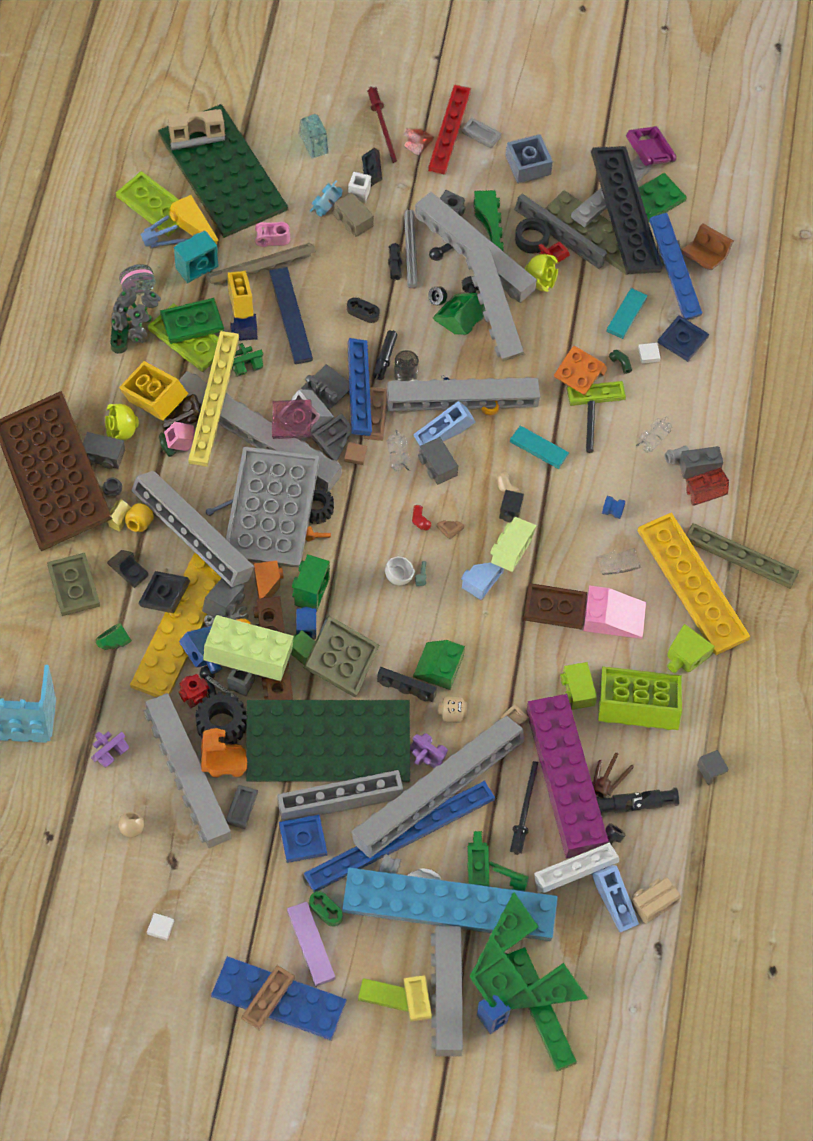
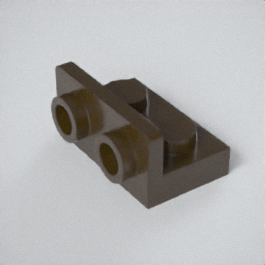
[163,394,201,430]

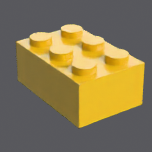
[119,361,188,421]

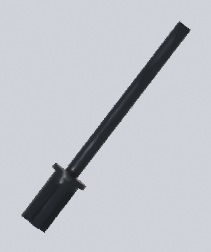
[510,761,539,855]

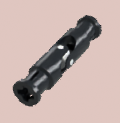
[596,787,679,814]

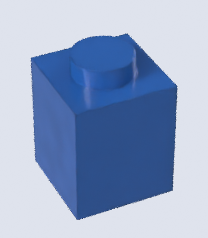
[296,607,316,639]

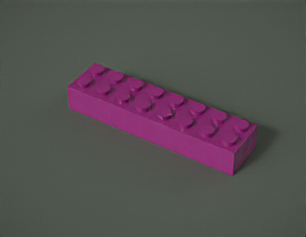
[526,694,608,859]

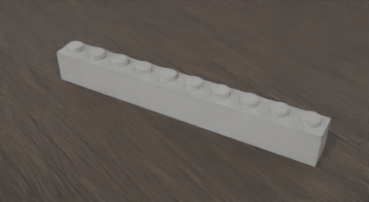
[179,371,342,492]
[352,715,524,858]

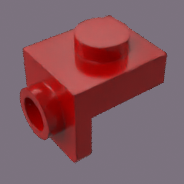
[539,241,570,265]

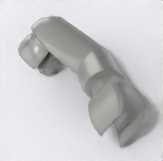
[204,606,249,627]

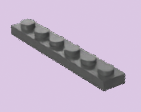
[514,193,607,269]

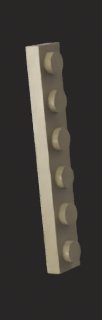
[206,243,316,285]

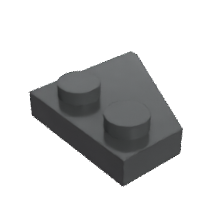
[311,413,351,461]

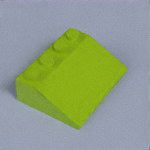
[598,666,682,730]

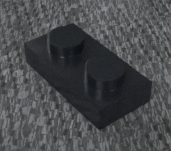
[362,148,383,187]

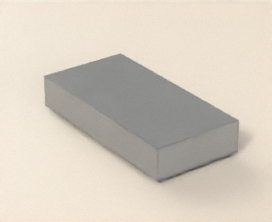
[462,117,501,149]

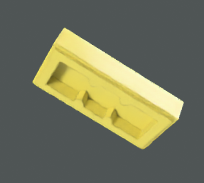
[404,975,432,1022]

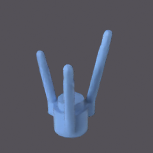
[140,216,187,248]

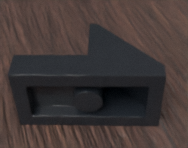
[107,550,149,588]

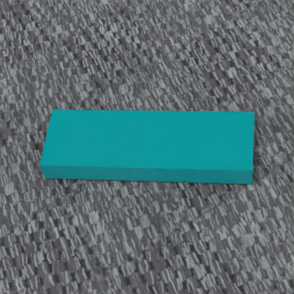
[606,288,647,339]
[510,425,569,469]

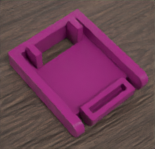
[626,126,677,166]

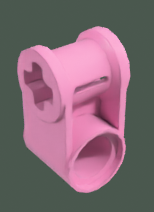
[255,222,290,247]

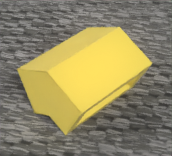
[107,500,131,532]

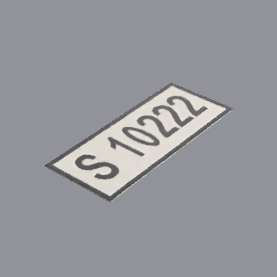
[205,675,239,698]

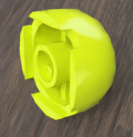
[525,254,558,292]
[105,404,139,441]

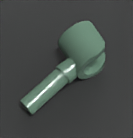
[415,561,427,586]

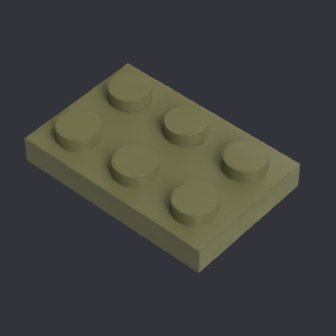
[47,553,100,616]

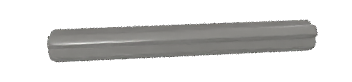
[404,210,418,288]

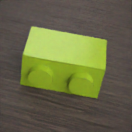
[560,662,597,710]

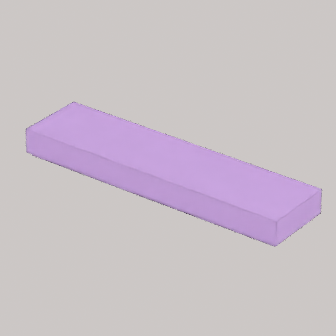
[287,902,335,986]

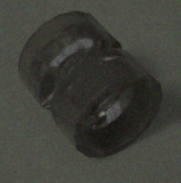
[394,350,419,381]

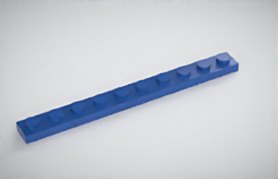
[304,781,495,892]

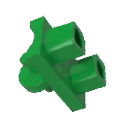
[232,343,264,376]

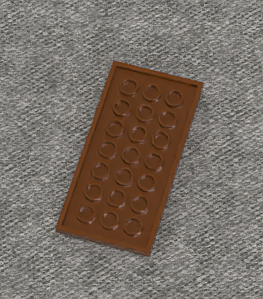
[0,391,113,551]

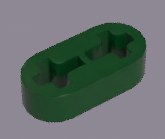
[110,322,129,354]

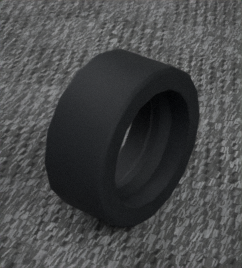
[515,218,550,254]

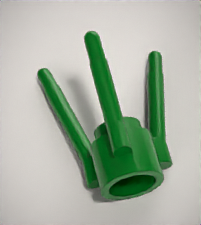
[489,861,529,892]

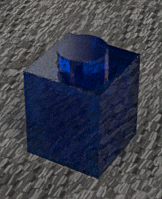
[230,314,258,341]

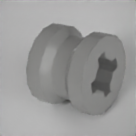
[379,854,401,874]

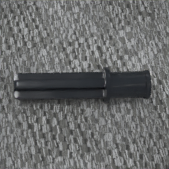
[373,330,398,380]

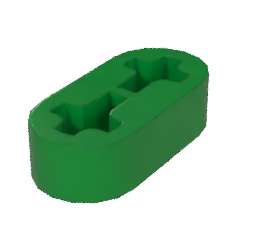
[309,891,343,927]

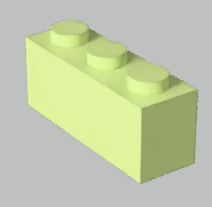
[490,517,536,572]

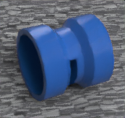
[602,495,626,519]

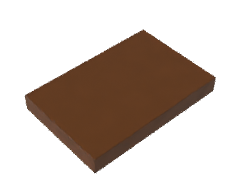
[523,583,587,630]

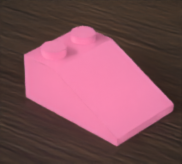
[583,586,646,639]

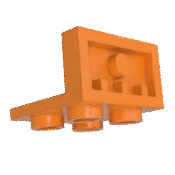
[554,345,607,395]

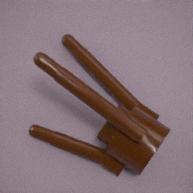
[592,752,634,798]

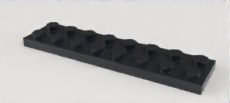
[591,146,663,274]

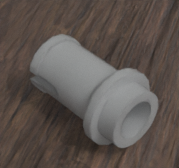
[664,445,689,464]

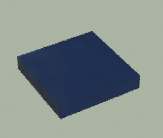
[657,315,709,362]

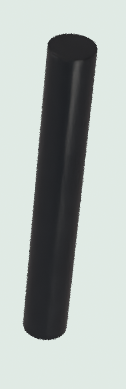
[586,401,595,453]

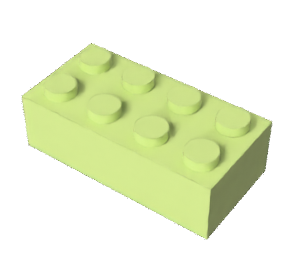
[203,615,294,681]

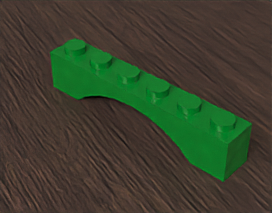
[473,190,504,252]

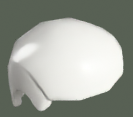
[385,556,415,586]

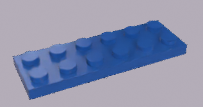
[211,956,346,1040]

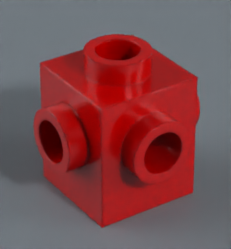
[178,673,209,709]

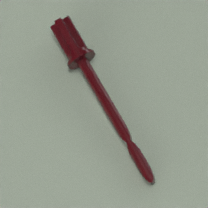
[367,86,397,163]

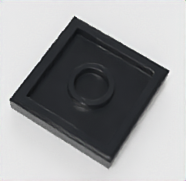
[139,571,190,614]

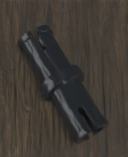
[388,243,403,280]

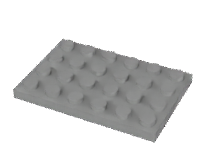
[226,447,320,568]

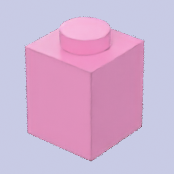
[164,422,195,451]

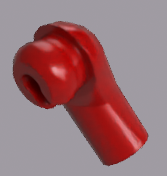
[412,505,431,531]

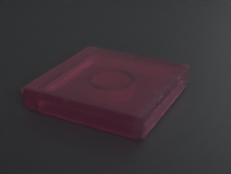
[272,399,312,439]

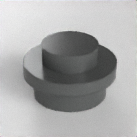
[103,477,122,496]

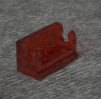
[686,467,729,506]

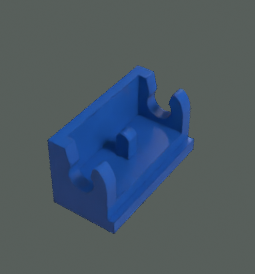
[477,995,510,1034]

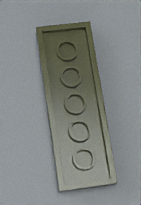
[545,190,627,275]

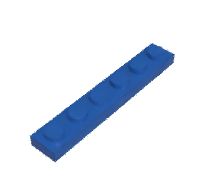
[649,213,703,320]
[347,338,372,436]

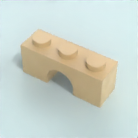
[167,109,225,143]

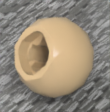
[118,812,144,838]

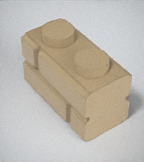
[631,877,681,924]

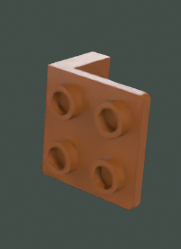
[681,223,734,270]

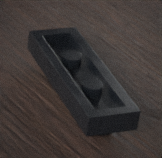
[377,666,437,702]

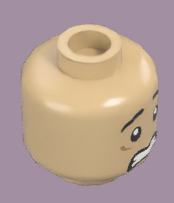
[438,696,467,722]

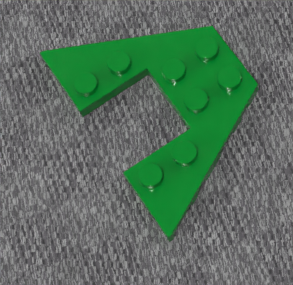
[469,892,588,1010]

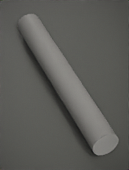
[171,136,225,150]

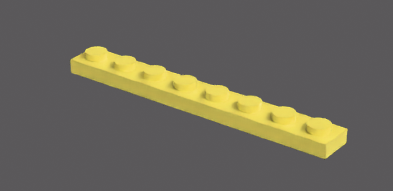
[188,331,239,467]

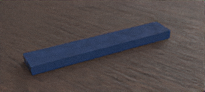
[269,267,313,364]

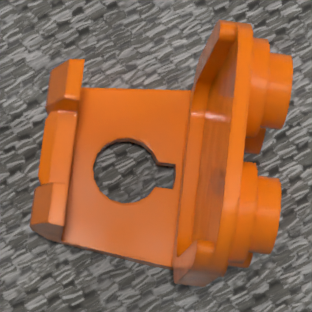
[201,728,247,778]

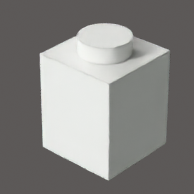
[348,172,371,203]

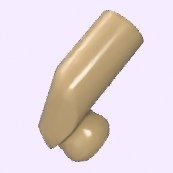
[496,472,519,493]

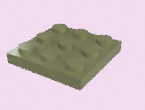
[303,615,380,697]

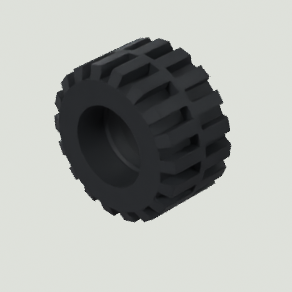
[196,692,247,745]

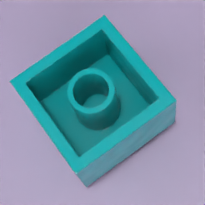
[174,230,218,284]

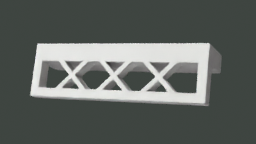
[534,843,619,893]

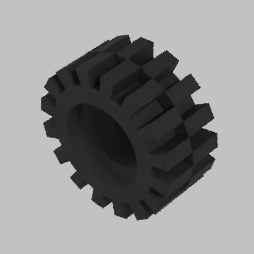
[309,486,334,524]

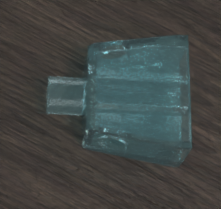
[299,114,328,158]

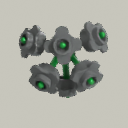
[111,288,161,343]

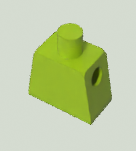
[667,624,715,673]

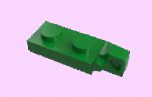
[467,831,490,887]

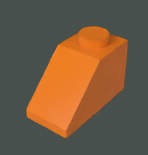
[254,560,284,598]

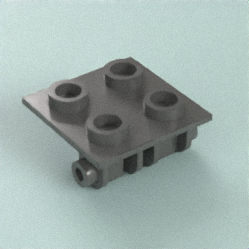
[301,364,350,410]

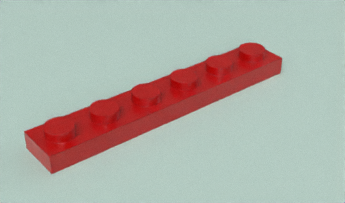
[428,84,471,175]

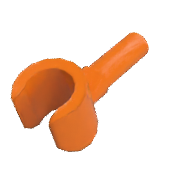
[305,526,331,542]

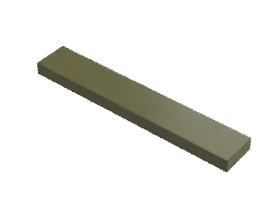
[686,523,799,589]

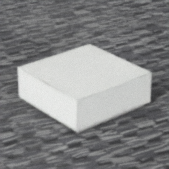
[638,343,660,364]
[147,913,174,940]

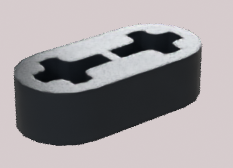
[347,297,380,323]

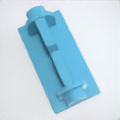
[310,181,343,216]

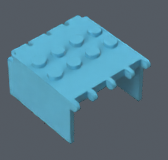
[0,665,56,743]

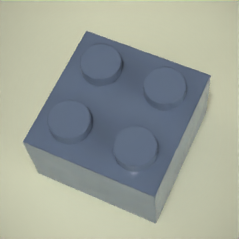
[505,134,553,183]

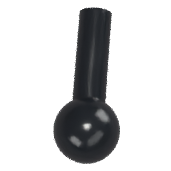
[429,243,454,261]
[199,666,217,698]

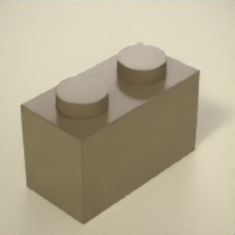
[333,192,374,237]

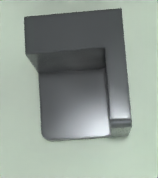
[697,749,728,785]

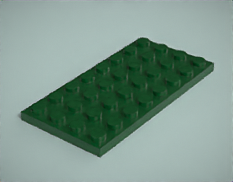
[158,104,288,238]
[246,700,410,782]

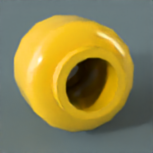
[125,503,154,532]

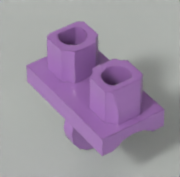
[91,731,129,768]
[410,733,448,768]

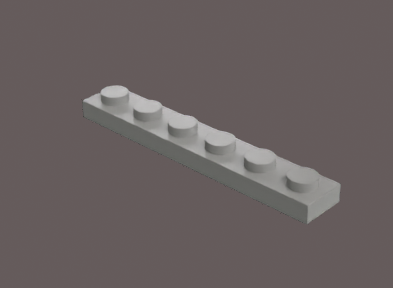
[571,156,651,227]

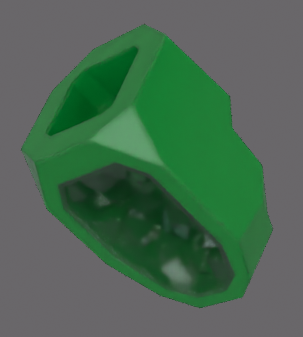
[95,623,132,650]

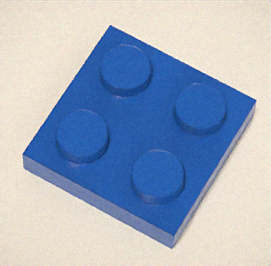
[279,815,327,863]

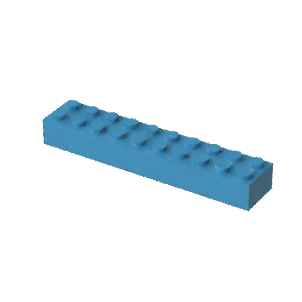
[342,868,558,941]

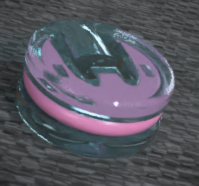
[119,264,156,295]

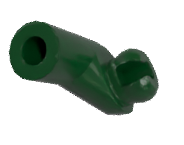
[609,349,632,374]
[159,433,177,457]

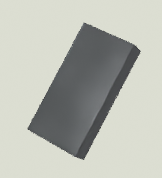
[226,785,258,829]

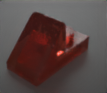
[403,128,434,155]

